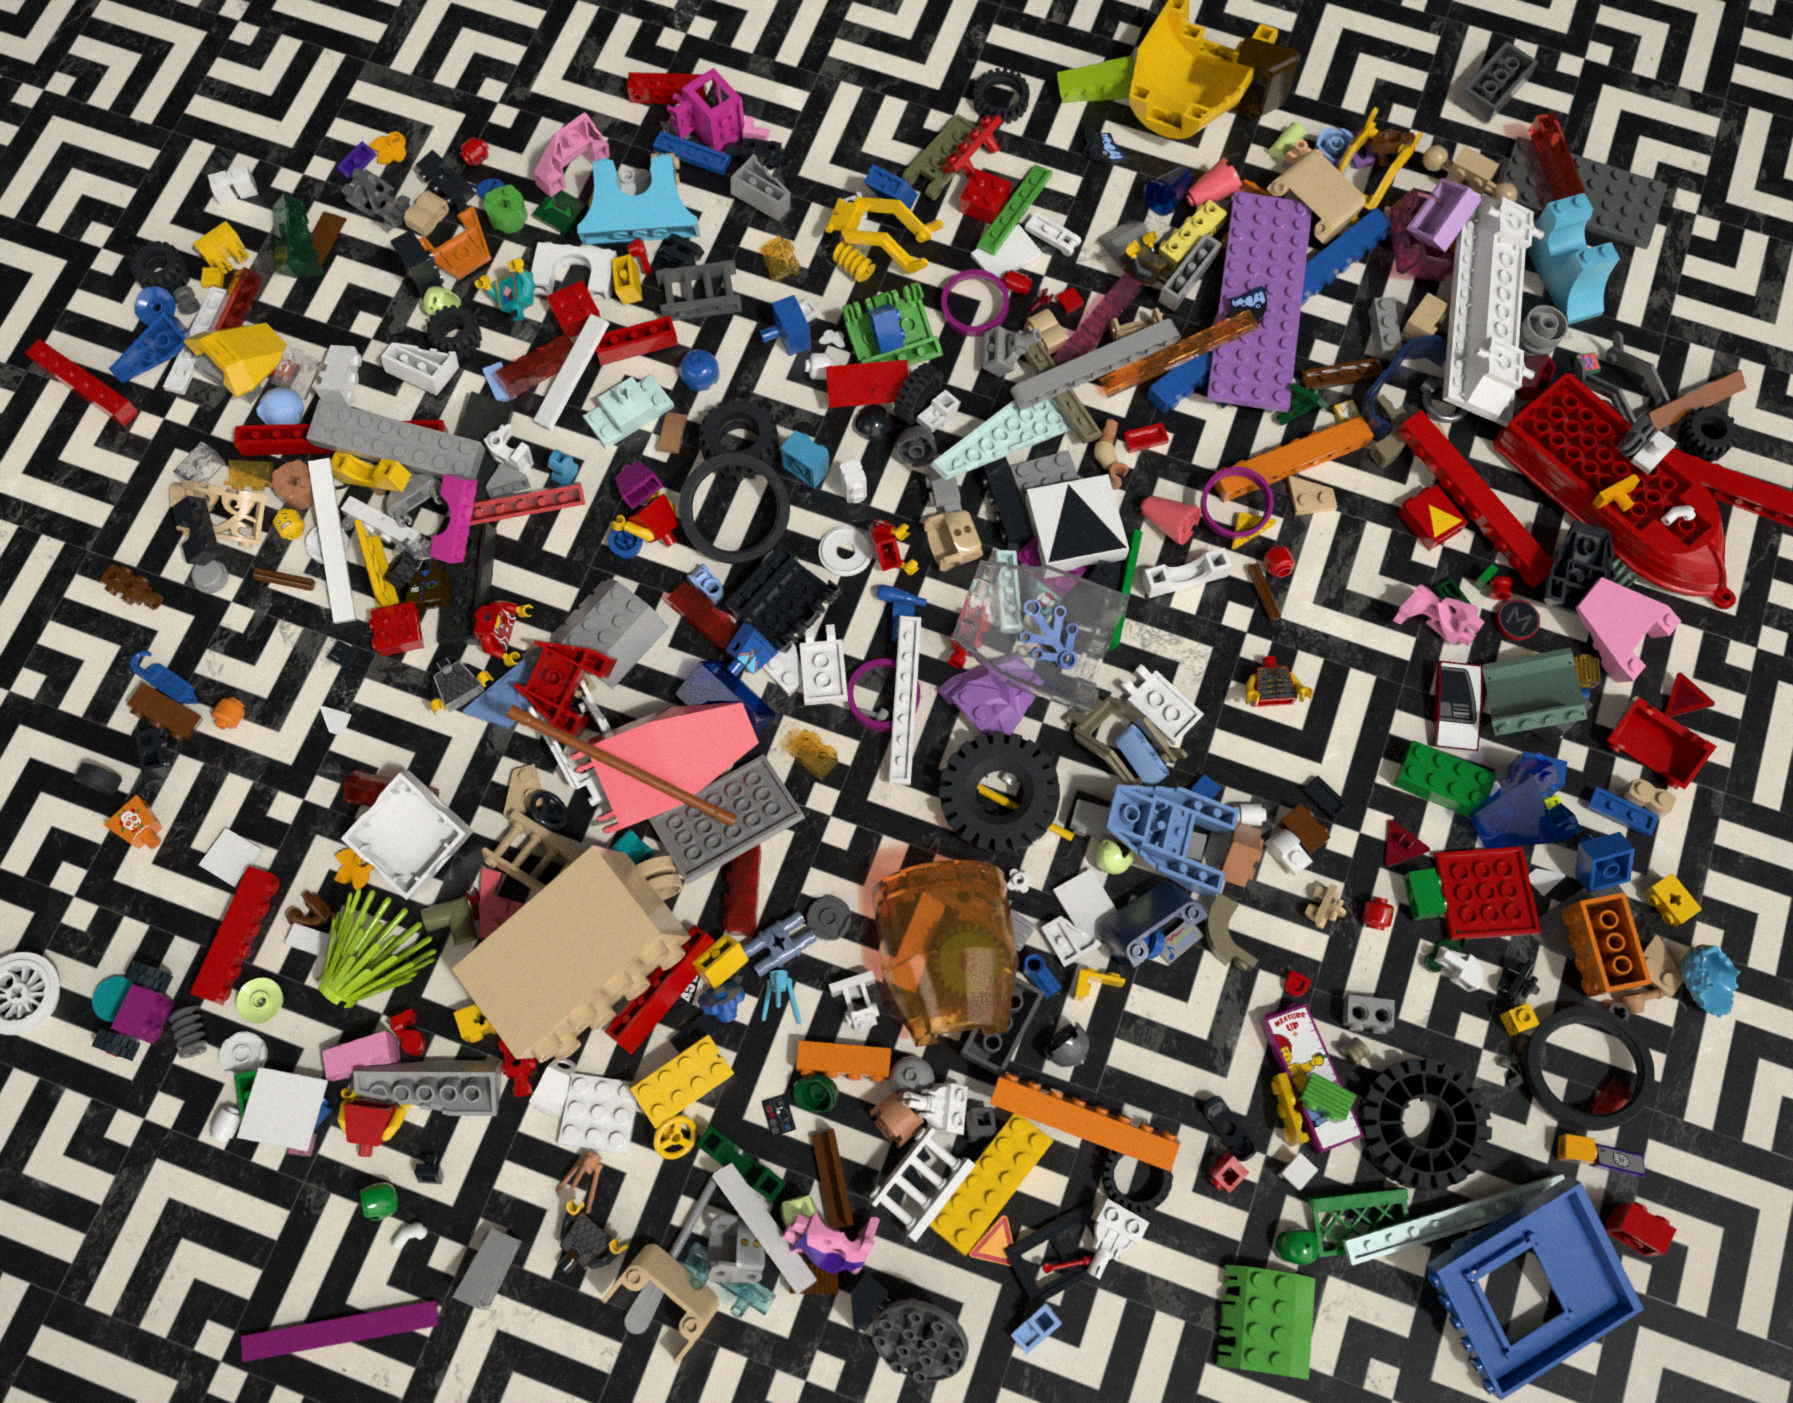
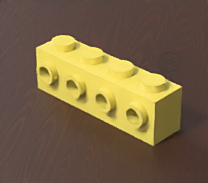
[1158,200,1228,273]

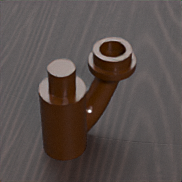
[286,891,336,926]

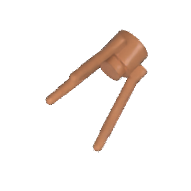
[556,1150,603,1214]

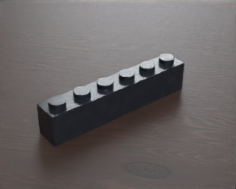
[977,456,1033,549]

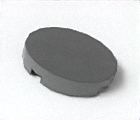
[807,896,852,941]

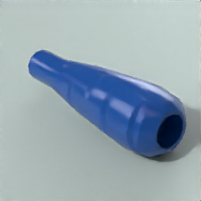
[876,584,927,607]

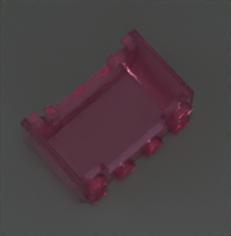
[1389,188,1455,283]

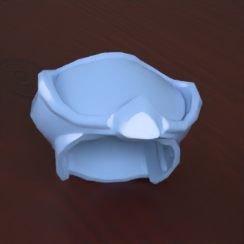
[256,387,304,425]

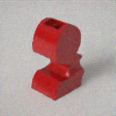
[390,1008,426,1056]

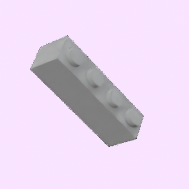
[1158,233,1222,312]

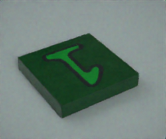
[532,190,588,235]

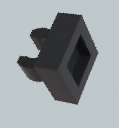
[327,640,358,670]
[414,1155,444,1184]

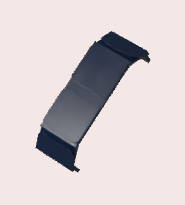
[1359,335,1447,442]

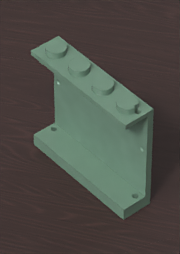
[1482,647,1587,736]

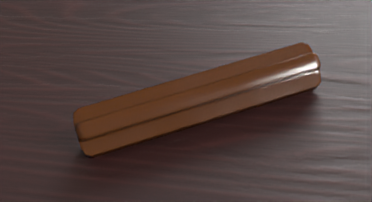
[1247,563,1282,622]
[253,568,316,591]

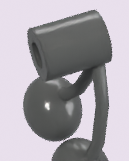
[1498,1054,1524,1088]

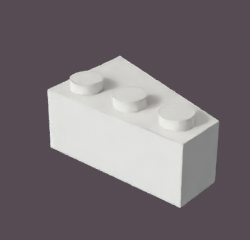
[381,342,459,395]
[314,345,362,408]

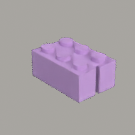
[1406,178,1481,252]

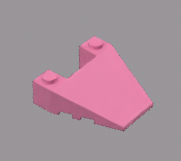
[534,112,610,197]
[1575,577,1681,683]

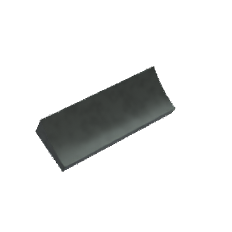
[440,391,515,510]
[437,522,497,646]

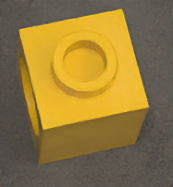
[1500,1003,1540,1037]

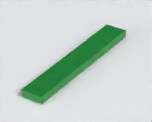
[1105,529,1142,652]

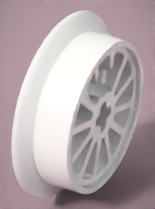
[0,952,60,1035]

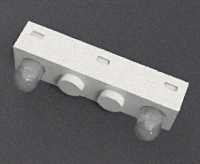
[341,496,425,558]

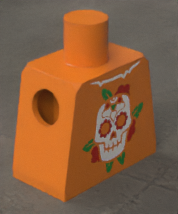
[104,794,162,849]

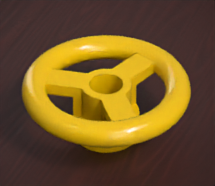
[654,1115,697,1159]

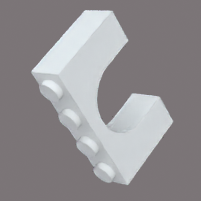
[531,242,617,303]

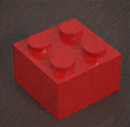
[959,168,1011,224]
[546,280,601,340]
[1604,1202,1677,1257]

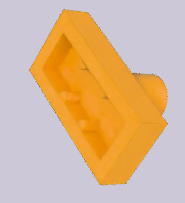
[1593,474,1640,511]

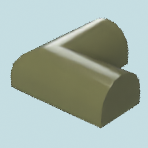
[421,896,478,946]

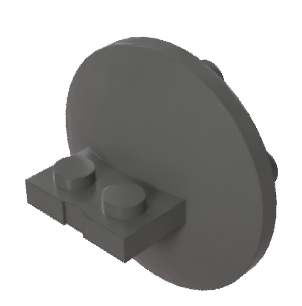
[872,1297,969,1383]

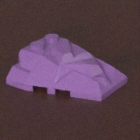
[937,653,1043,736]

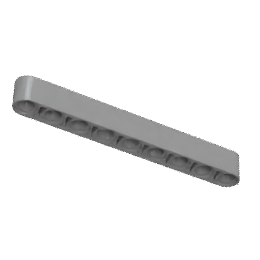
[1010,319,1181,410]

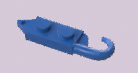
[130,651,199,705]

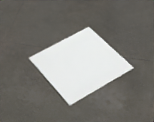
[237,1067,328,1151]

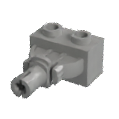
[983,326,1042,377]

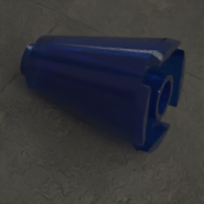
[1143,167,1194,216]

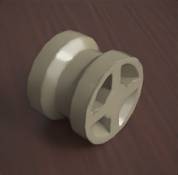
[1341,1037,1371,1067]

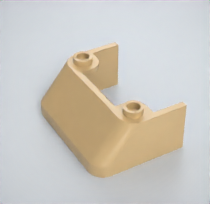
[601,1244,719,1365]

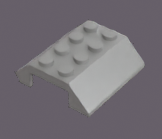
[551,578,669,690]

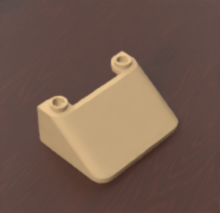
[1267,151,1366,245]

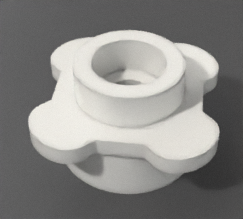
[1007,869,1031,893]

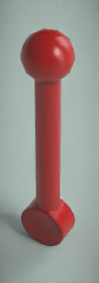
[1042,1256,1092,1274]

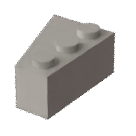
[731,154,791,221]
[453,1228,522,1310]

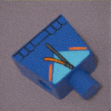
[726,622,778,677]

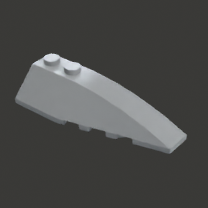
[353,1061,502,1116]

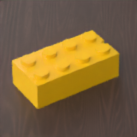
[629,1034,734,1129]

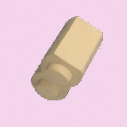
[404,190,449,237]
[1025,309,1069,355]
[1620,779,1676,819]

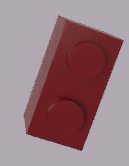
[1515,354,1556,401]

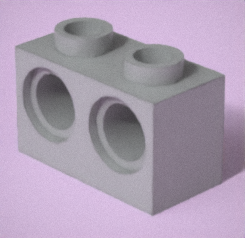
[1342,995,1395,1034]

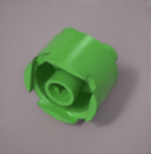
[484,185,528,233]

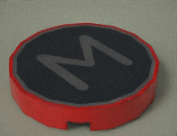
[1496,600,1540,641]

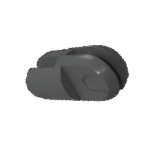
[1617,415,1657,457]

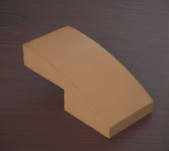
[658,412,687,454]

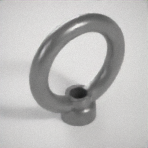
[1419,376,1468,423]

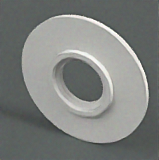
[819,526,873,576]

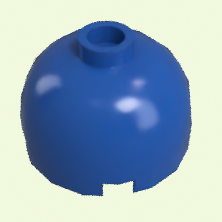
[679,349,720,391]

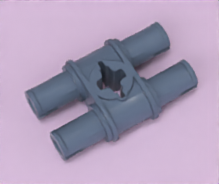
[742,911,817,977]

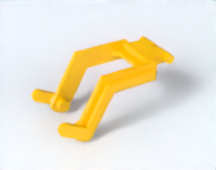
[1336,107,1423,225]
[825,197,944,274]

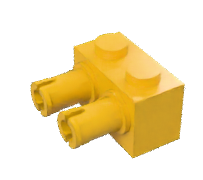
[193,221,249,274]

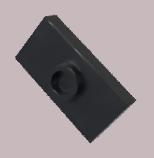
[669,1013,720,1053]

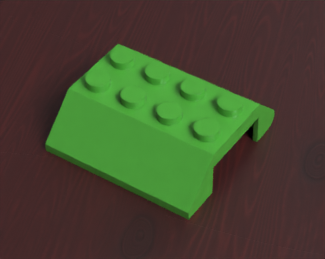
[842,282,943,366]
[1217,1265,1315,1380]

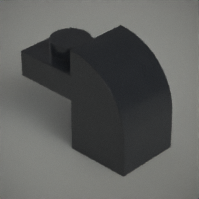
[895,1139,931,1194]

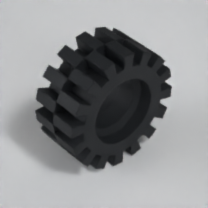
[384,549,422,589]

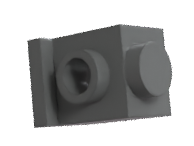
[965,1104,997,1142]

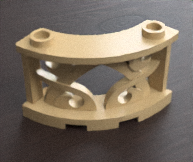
[176,480,268,547]

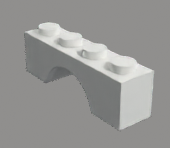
[1142,548,1232,598]

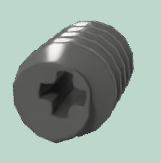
[169,1006,208,1058]

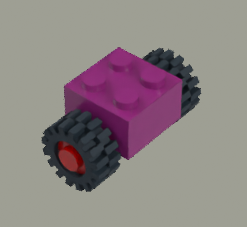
[92,961,175,1061]

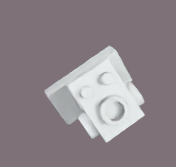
[483,424,534,474]
[829,970,880,1031]

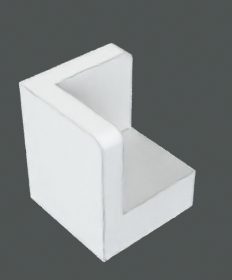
[1278,1153,1318,1190]

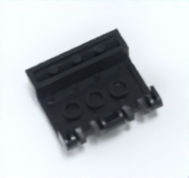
[725,543,842,653]

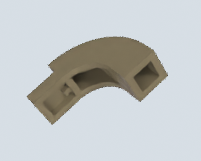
[1369,394,1409,469]
[1204,893,1258,972]

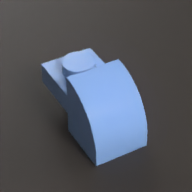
[1011,1303,1062,1354]

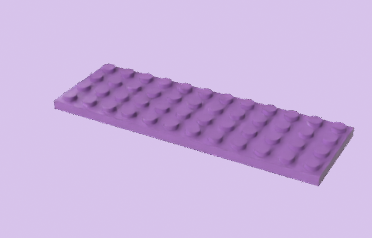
[1206,191,1312,413]

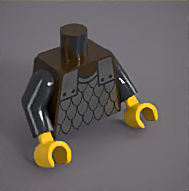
[1123,231,1172,286]
[558,1197,628,1274]

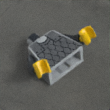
[429,658,494,715]

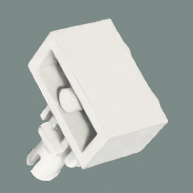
[902,1083,968,1135]
[1086,1197,1149,1279]

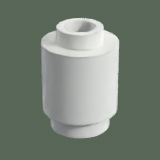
[1233,804,1266,826]
[210,1106,241,1143]

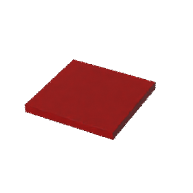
[1433,846,1541,941]

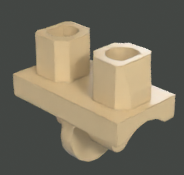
[1305,884,1346,929]

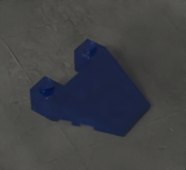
[1469,753,1582,849]

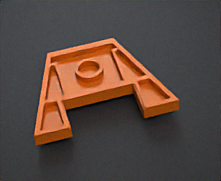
[418,205,491,280]

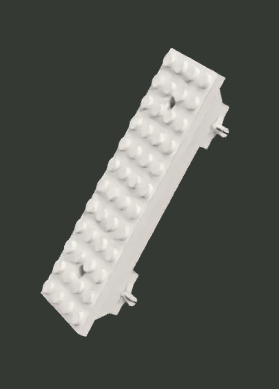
[1442,192,1544,427]

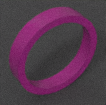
[941,269,1009,337]
[1200,467,1274,539]
[847,659,920,732]

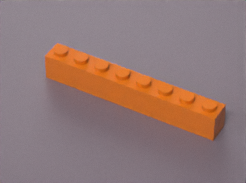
[1214,416,1374,503]
[990,1072,1180,1172]

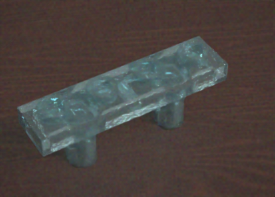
[685,1242,776,1318]

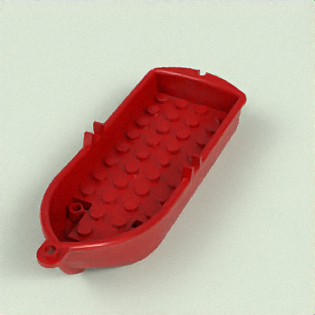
[1493,373,1736,610]

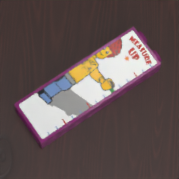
[1260,1002,1364,1155]

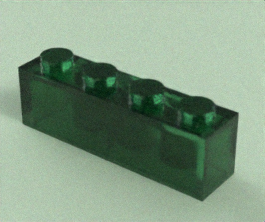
[273,194,324,278]

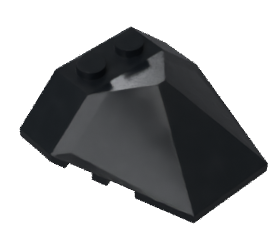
[1544,521,1617,614]

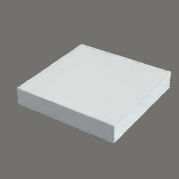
[199,828,264,888]

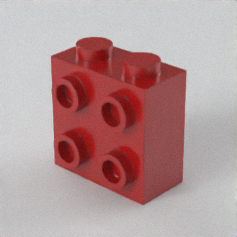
[369,601,424,657]

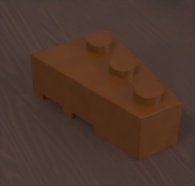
[127,683,203,742]

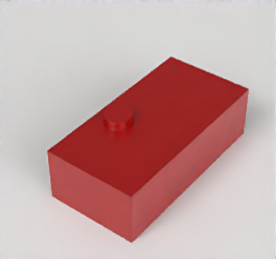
[826,360,910,408]

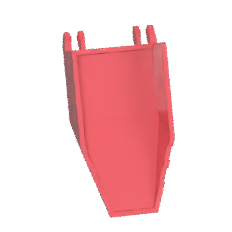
[570,702,759,834]

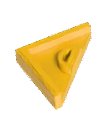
[1231,512,1276,550]

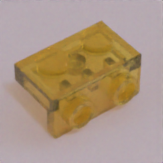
[761,235,801,282]
[224,460,273,491]

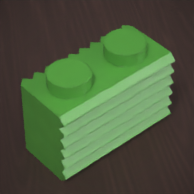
[1298,1072,1357,1124]

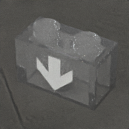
[173,441,225,483]

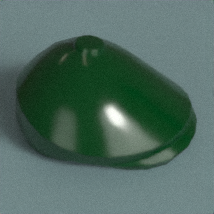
[793,1075,839,1113]

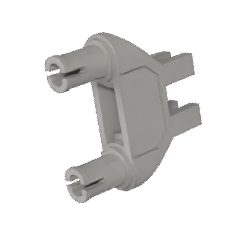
[386,470,446,528]

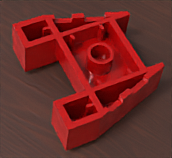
[513,641,618,737]

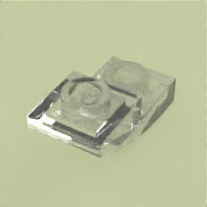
[401,537,438,561]

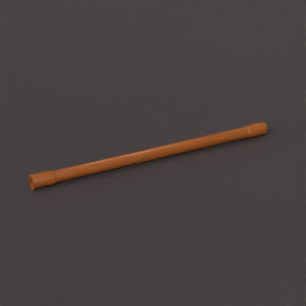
[506,704,737,827]

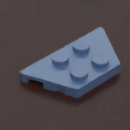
[463,659,534,729]

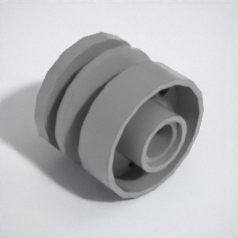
[1519,305,1568,357]

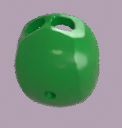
[359,1183,398,1221]
[1275,1228,1319,1265]

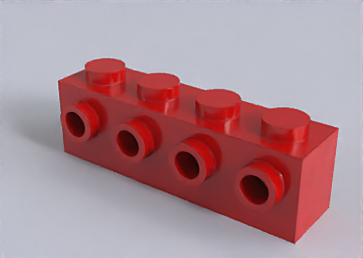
[627,72,707,104]
[596,315,678,366]

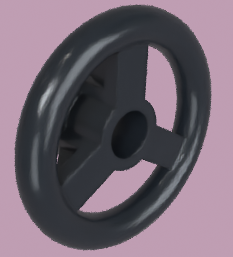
[529,791,569,830]

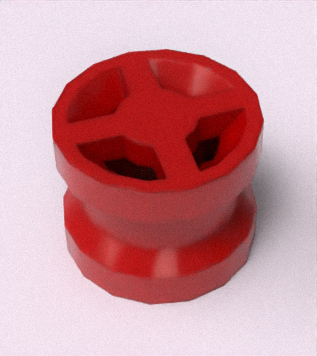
[1489,576,1512,600]

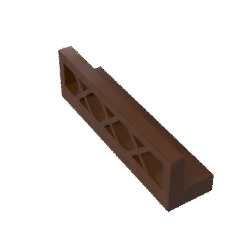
[812,1128,854,1229]

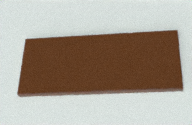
[296,211,347,269]

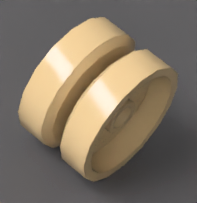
[636,856,683,901]

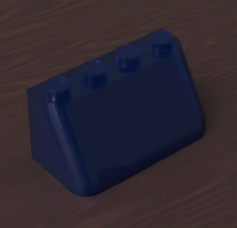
[675,660,776,736]

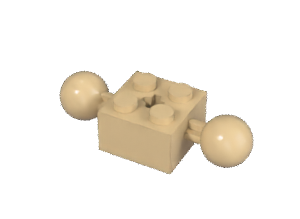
[1423,145,1518,202]

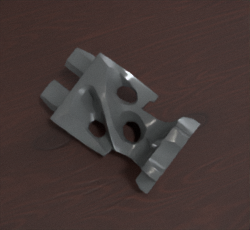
[341,168,410,231]

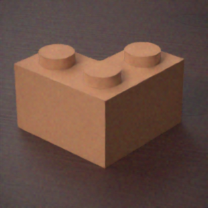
[1220,822,1264,887]

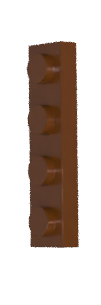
[1300,357,1383,390]

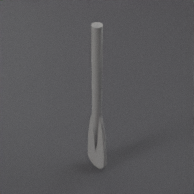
[624,1177,717,1334]

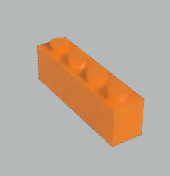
[796,1041,891,1083]

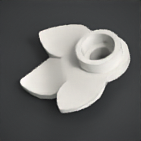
[618,169,651,196]

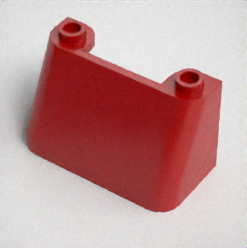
[1606,696,1717,790]

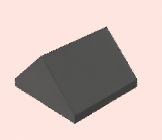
[1098,220,1148,268]

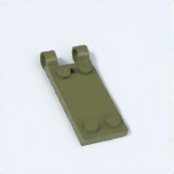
[902,114,977,200]

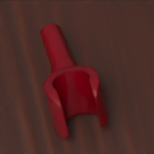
[1029,288,1054,313]
[465,887,480,921]

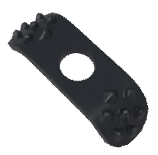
[1202,1096,1257,1162]

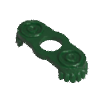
[1423,930,1468,973]

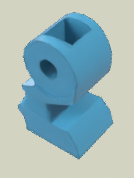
[548,449,578,485]

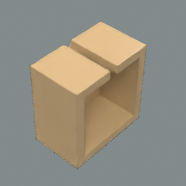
[1400,293,1449,346]

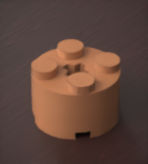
[272,460,314,510]
[870,1092,924,1149]

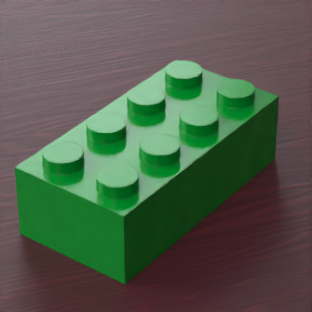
[1392,740,1497,820]

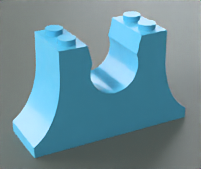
[577,154,701,245]
[1526,193,1620,325]

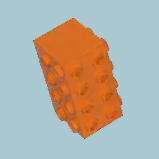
[1562,892,1652,998]

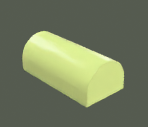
[1268,122,1306,162]

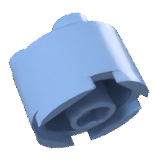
[1314,127,1355,168]

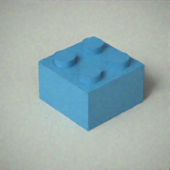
[780,430,830,489]

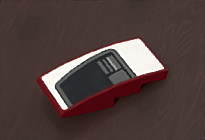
[1432,660,1483,752]

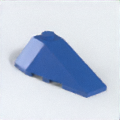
[109,312,190,383]

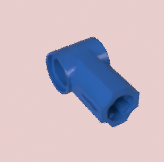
[892,601,915,644]
[1021,954,1062,1000]

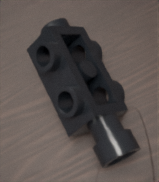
[726,138,785,170]

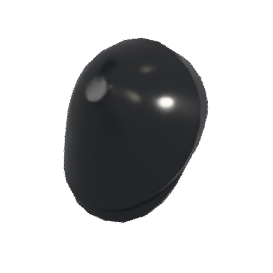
[855,404,891,441]

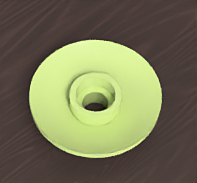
[236,978,283,1024]

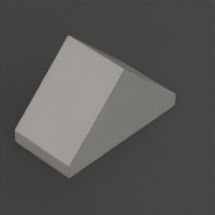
[486,463,531,498]

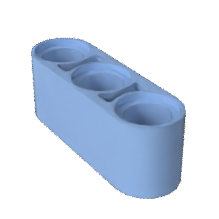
[1115,724,1169,787]

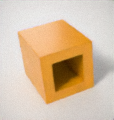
[1557,1134,1598,1165]

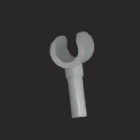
[860,708,890,722]

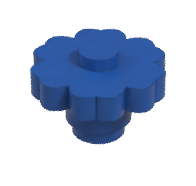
[698,981,745,1023]

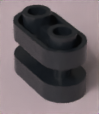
[658,233,704,268]

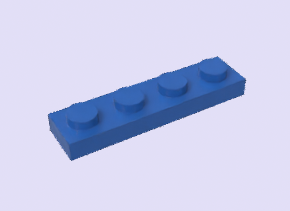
[652,131,731,175]

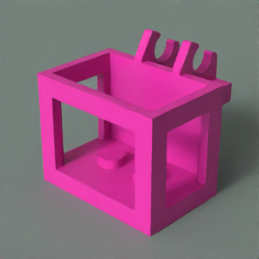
[667,68,745,152]

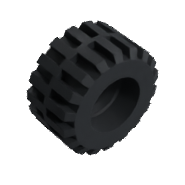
[130,241,189,294]
[426,305,482,361]
[1677,406,1739,463]

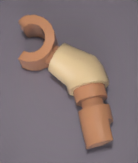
[1094,419,1130,490]

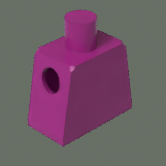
[615,461,664,510]

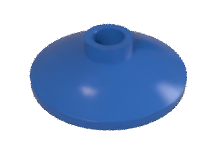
[135,286,176,326]

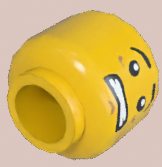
[273,508,305,540]

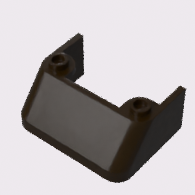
[1228,36,1300,120]

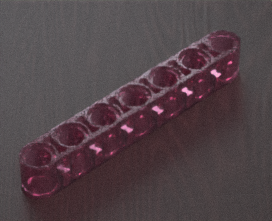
[1052,272,1145,366]

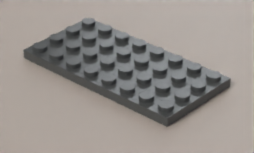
[1501,136,1667,250]

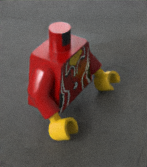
[868,519,919,575]
[474,600,533,667]

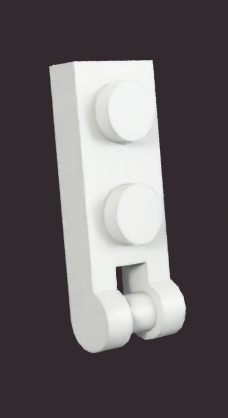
[1025,212,1081,257]

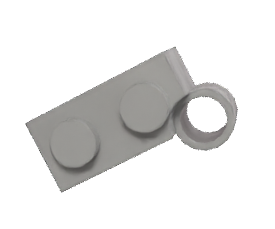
[925,467,962,513]

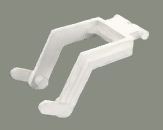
[528,679,611,806]

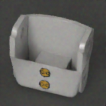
[707,1214,765,1284]

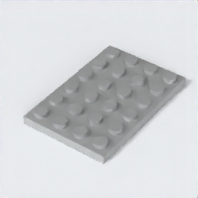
[648,754,805,885]

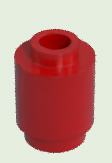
[1002,270,1033,295]

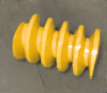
[833,240,876,282]

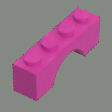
[430,474,478,563]

